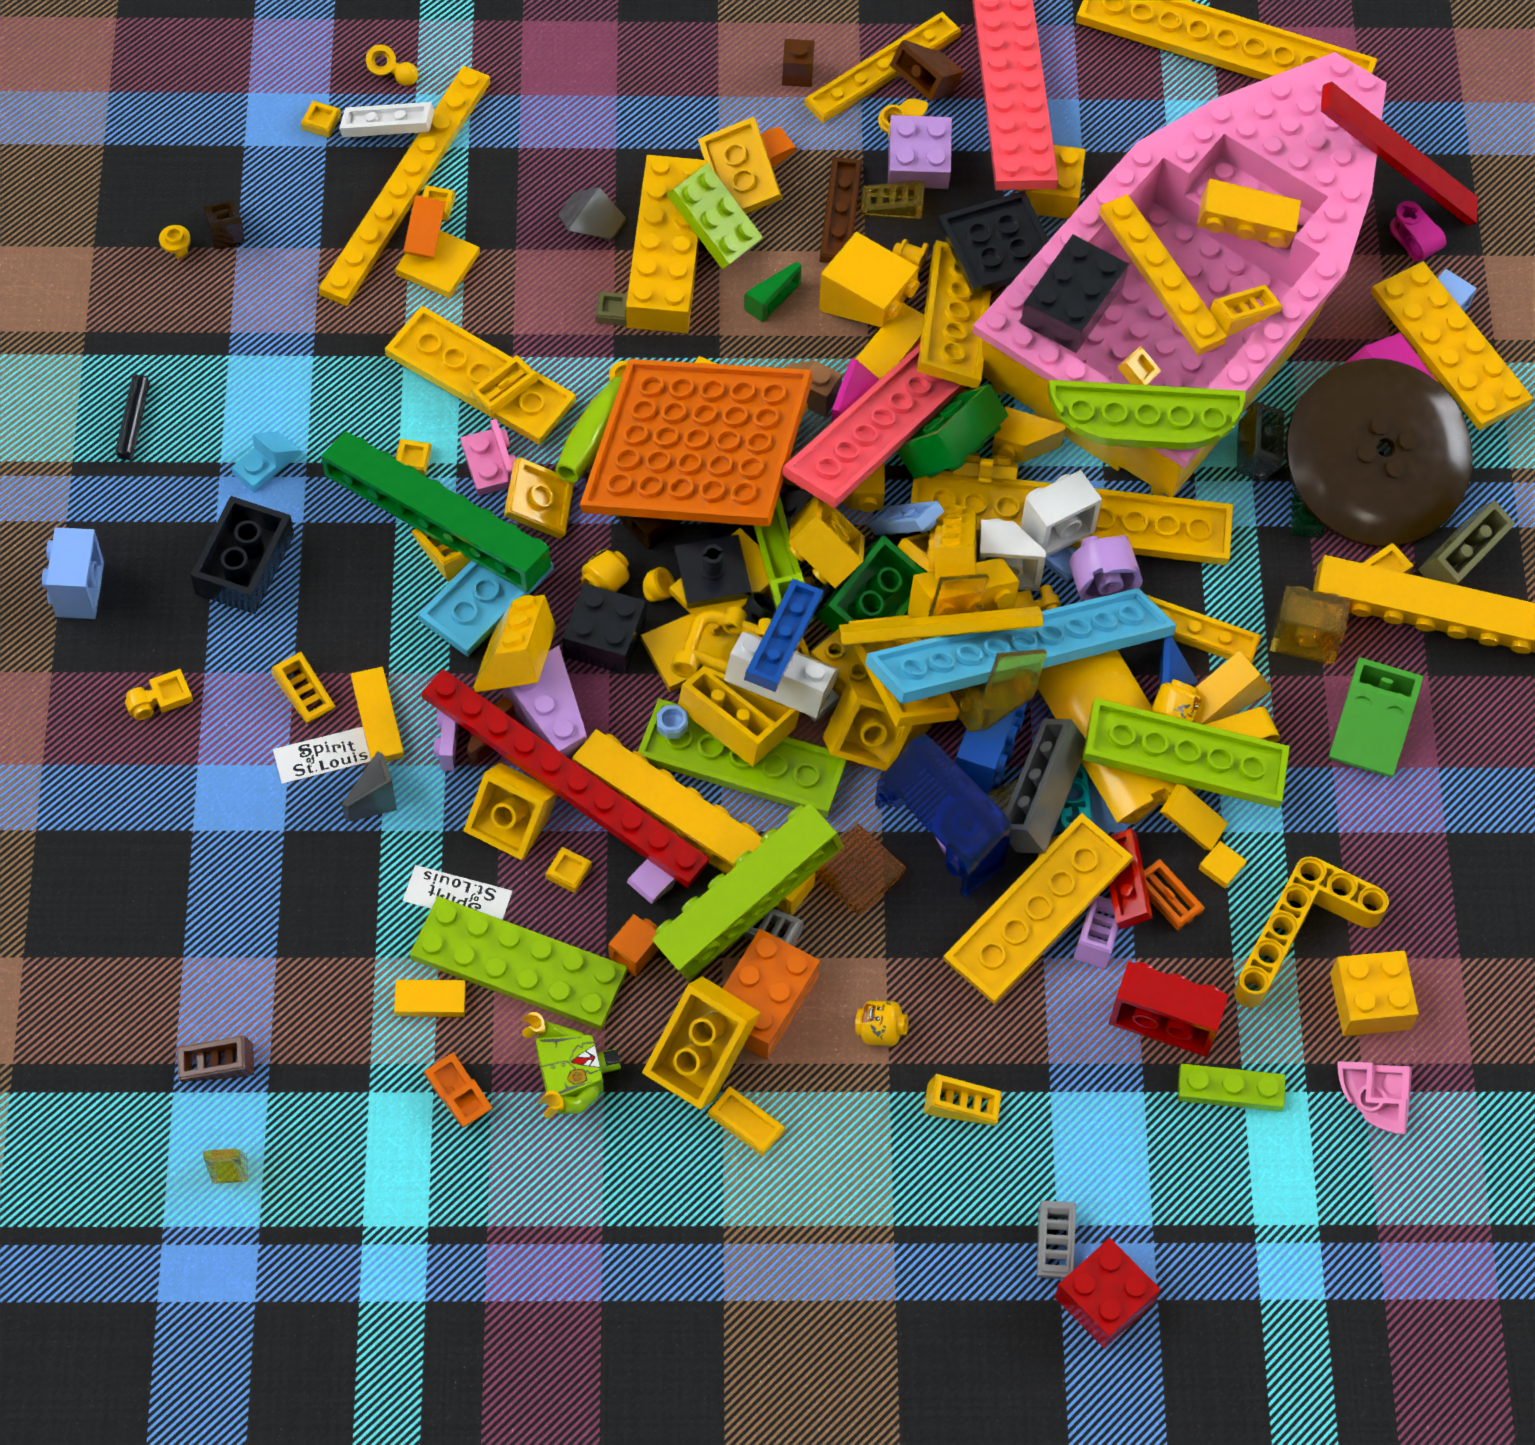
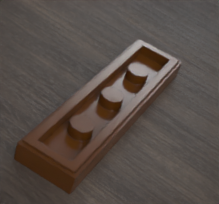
[819,157,863,263]

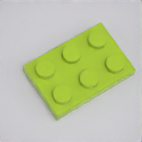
[666,163,763,269]

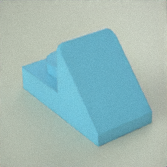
[231,431,301,493]

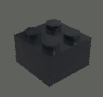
[562,583,646,675]

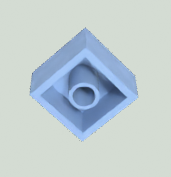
[42,527,104,619]

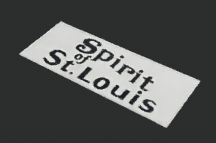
[273,727,371,784]
[403,865,512,920]

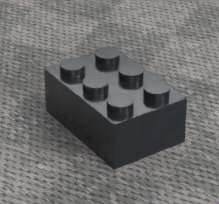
[1020,234,1129,353]
[190,496,294,614]

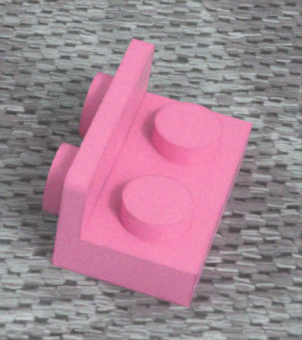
[460,419,516,496]

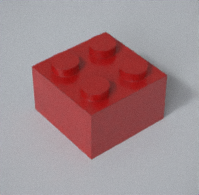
[1054,1237,1161,1349]

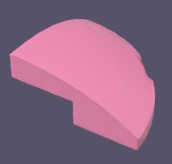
[1338,1061,1412,1135]

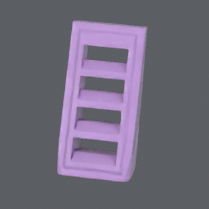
[1074,896,1119,968]

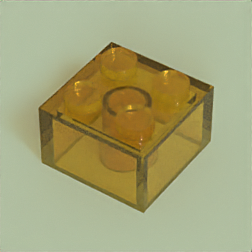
[1269,586,1351,665]

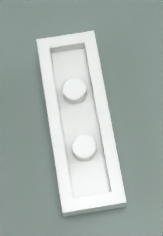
[339,102,435,137]

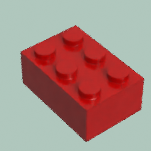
[1108,961,1229,1057]

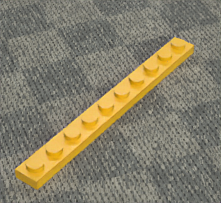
[319,65,490,306]

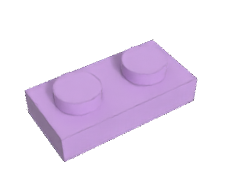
[434,710,459,771]

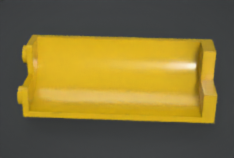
[1035,650,1197,824]

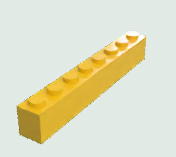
[1311,555,1535,654]
[572,729,815,915]

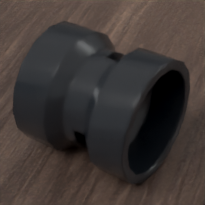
[742,592,776,625]

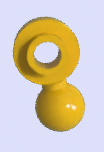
[366,45,418,86]

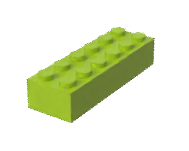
[652,802,845,982]

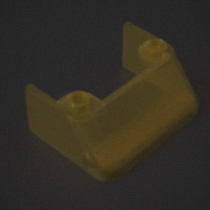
[921,574,1047,732]

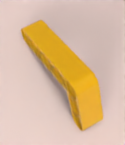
[1234,856,1389,1008]

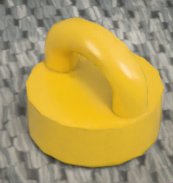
[643,567,675,602]

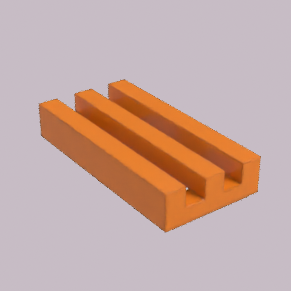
[1144,859,1205,931]

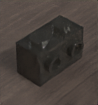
[1236,402,1285,482]

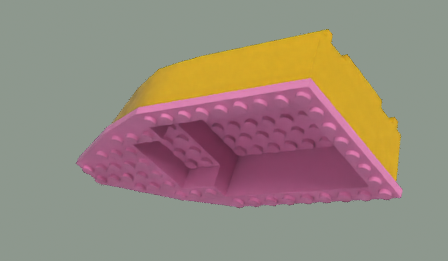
[972,52,1387,497]

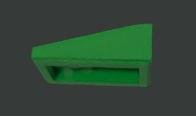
[744,261,802,322]

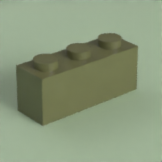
[1418,500,1516,585]

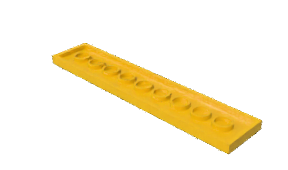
[1076,0,1377,80]
[910,471,1233,565]

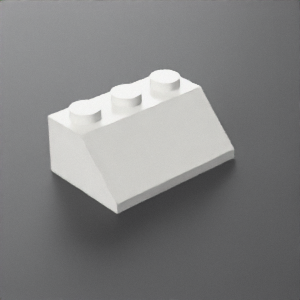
[724,632,841,718]

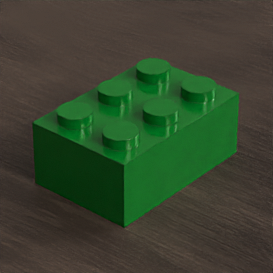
[897,384,1009,479]
[815,535,926,632]

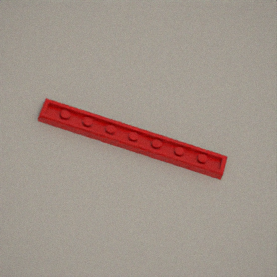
[1321,81,1478,226]

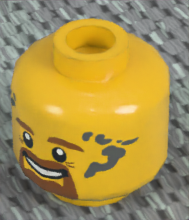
[1152,679,1201,722]
[855,1000,908,1047]

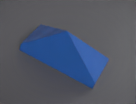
[1159,636,1198,689]

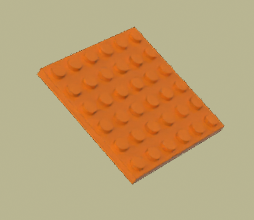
[580,359,813,527]

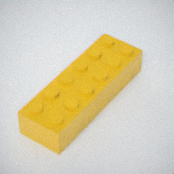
[626,155,708,333]

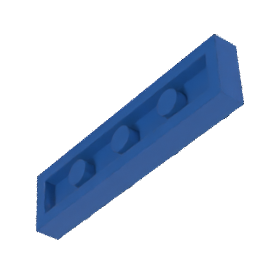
[744,578,824,692]

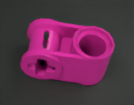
[1389,201,1447,262]

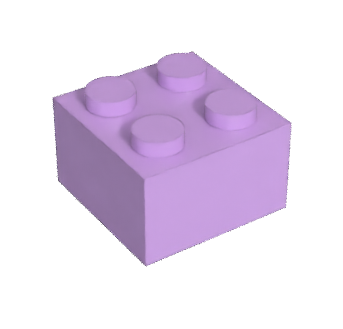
[888,115,952,189]

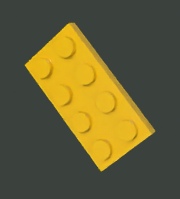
[848,615,959,727]

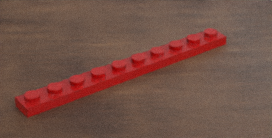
[422,669,709,888]

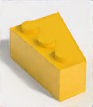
[678,666,800,767]

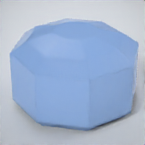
[657,705,688,739]

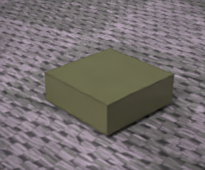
[595,291,628,326]

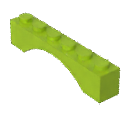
[753,494,813,622]

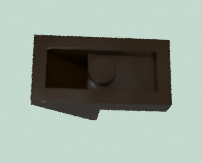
[204,200,245,250]

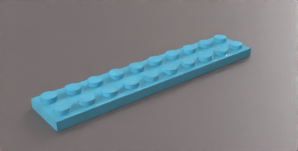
[865,588,1176,704]

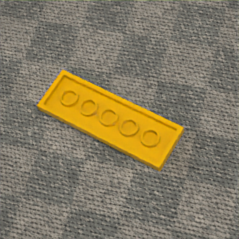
[917,240,991,388]
[1371,261,1533,431]
[385,306,576,445]
[943,813,1133,1005]

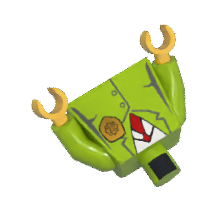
[521,1012,621,1119]

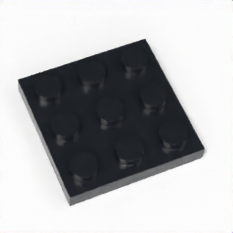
[938,191,1049,295]

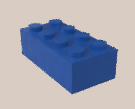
[951,670,1038,798]

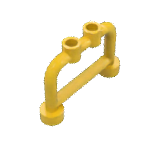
[670,607,798,678]

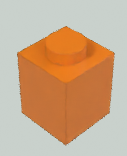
[608,914,659,977]

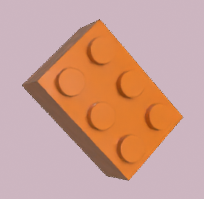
[722,929,820,1060]

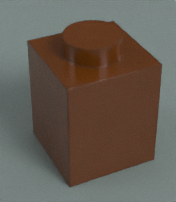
[782,39,815,87]

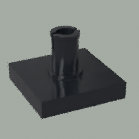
[674,535,752,609]

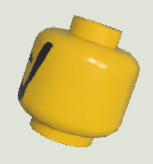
[581,549,629,592]

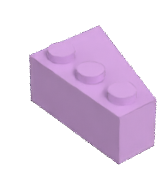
[504,645,587,760]

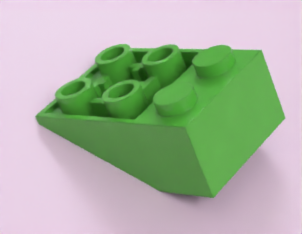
[1328,657,1423,778]

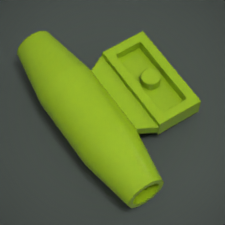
[555,377,622,483]

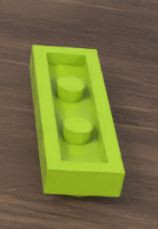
[1178,1064,1285,1112]

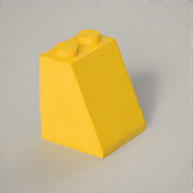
[819,232,920,327]

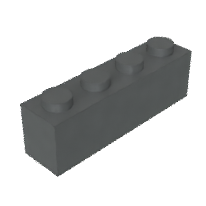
[998,719,1086,853]

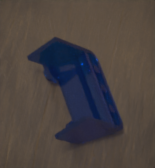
[875,733,1012,898]

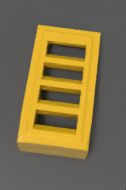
[1209,284,1283,336]
[412,529,471,582]
[271,652,336,724]
[924,1074,1002,1126]

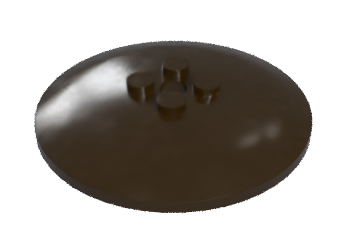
[1285,358,1473,547]

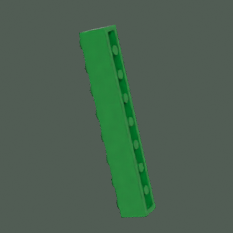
[321,431,551,592]

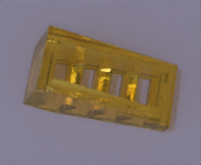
[861,181,924,219]
[203,1149,248,1184]

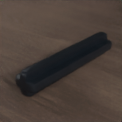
[115,374,150,460]

